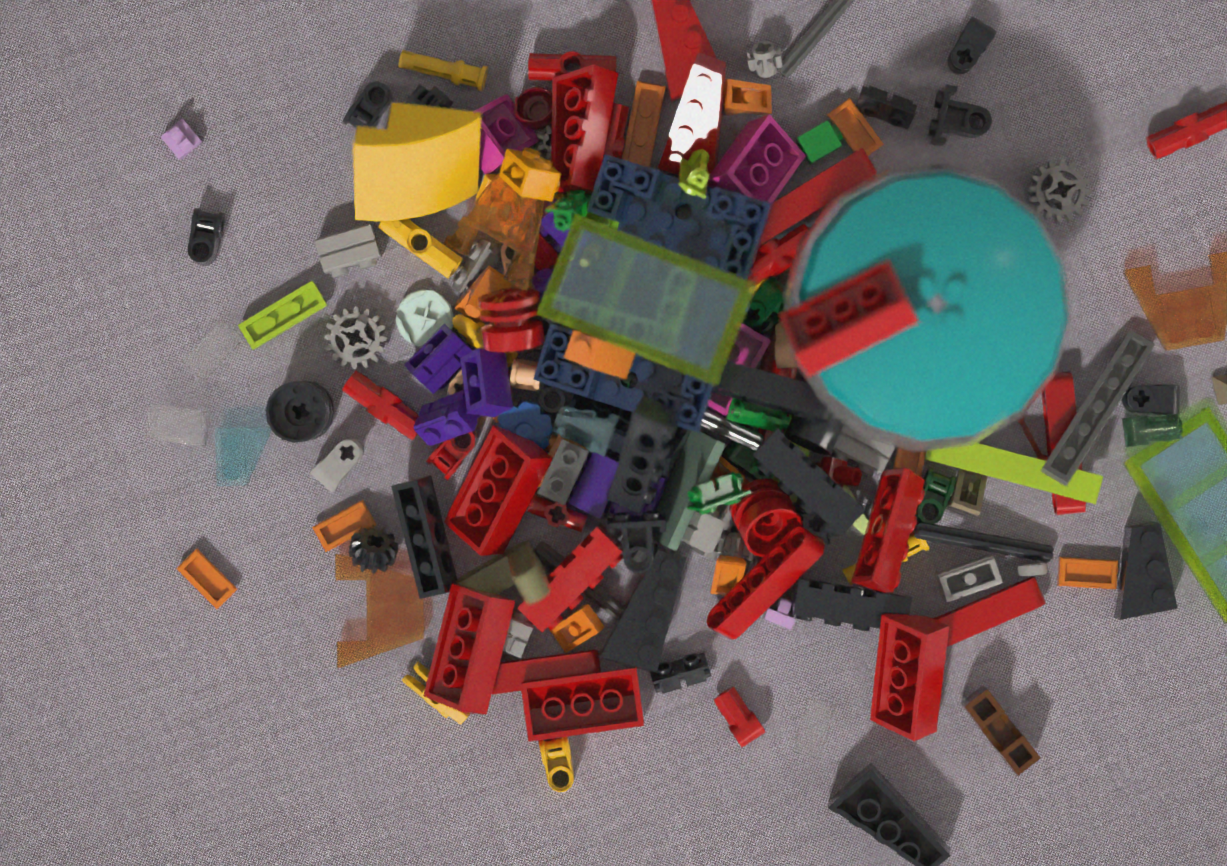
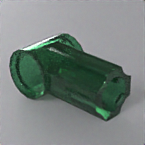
[1122,414,1183,447]

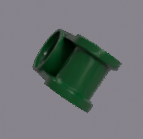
[741,277,796,335]
[721,439,775,480]
[915,467,957,524]

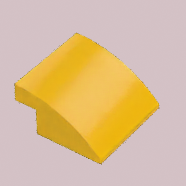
[353,102,481,221]

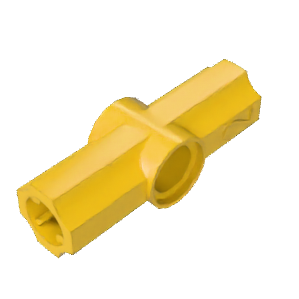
[378,219,463,279]

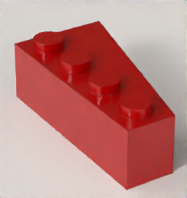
[650,0,717,103]

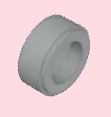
[1017,562,1047,576]

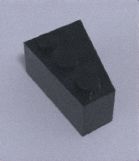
[1114,521,1178,620]

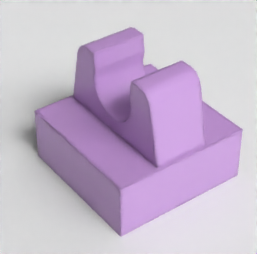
[160,118,203,160]
[763,597,795,630]

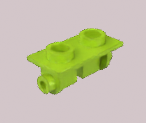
[679,149,709,198]

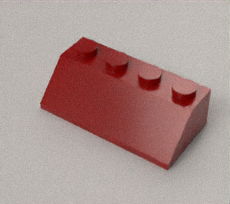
[779,259,919,377]
[444,426,553,556]
[851,468,925,593]
[423,583,515,715]
[870,613,949,741]
[520,667,644,742]

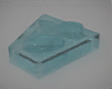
[553,406,619,456]
[215,427,272,486]

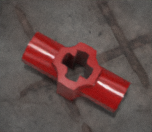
[814,456,862,488]
[527,495,588,532]

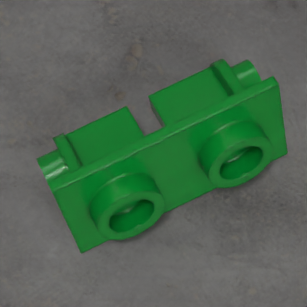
[546,190,592,231]
[726,398,790,432]
[687,472,751,514]

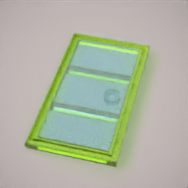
[537,214,757,386]
[1122,407,1227,624]

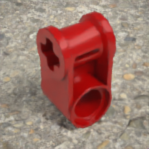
[426,430,478,481]

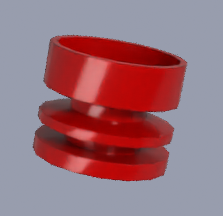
[478,288,545,352]
[729,479,803,557]

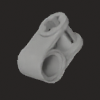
[310,438,363,493]

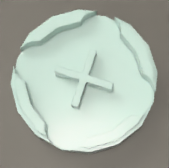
[396,290,454,347]

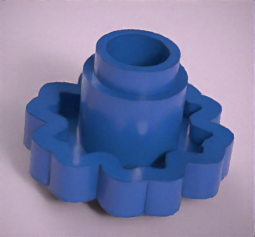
[494,399,553,450]

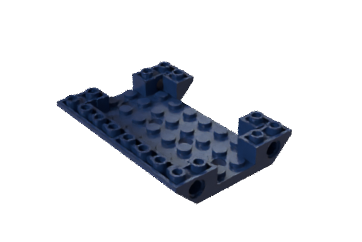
[533,155,772,433]

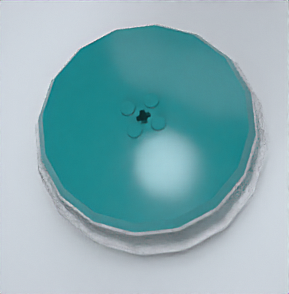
[783,163,1073,452]

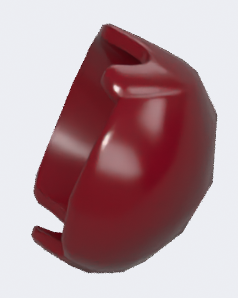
[513,86,552,130]

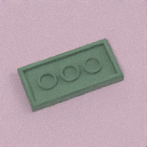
[652,431,725,551]

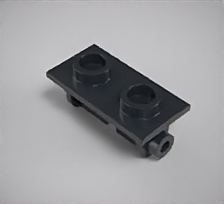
[856,85,917,129]
[650,652,712,694]

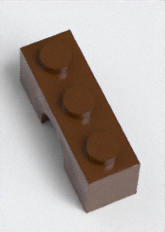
[960,685,1041,776]

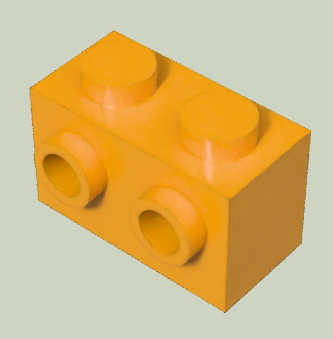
[499,148,560,201]

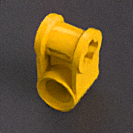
[539,736,574,792]

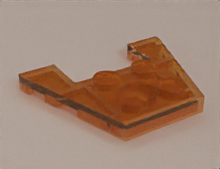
[443,175,544,290]
[1122,252,1227,351]
[335,554,425,668]

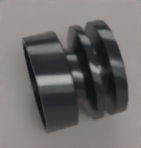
[265,380,335,443]

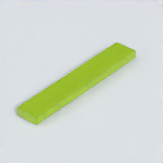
[925,437,1104,504]

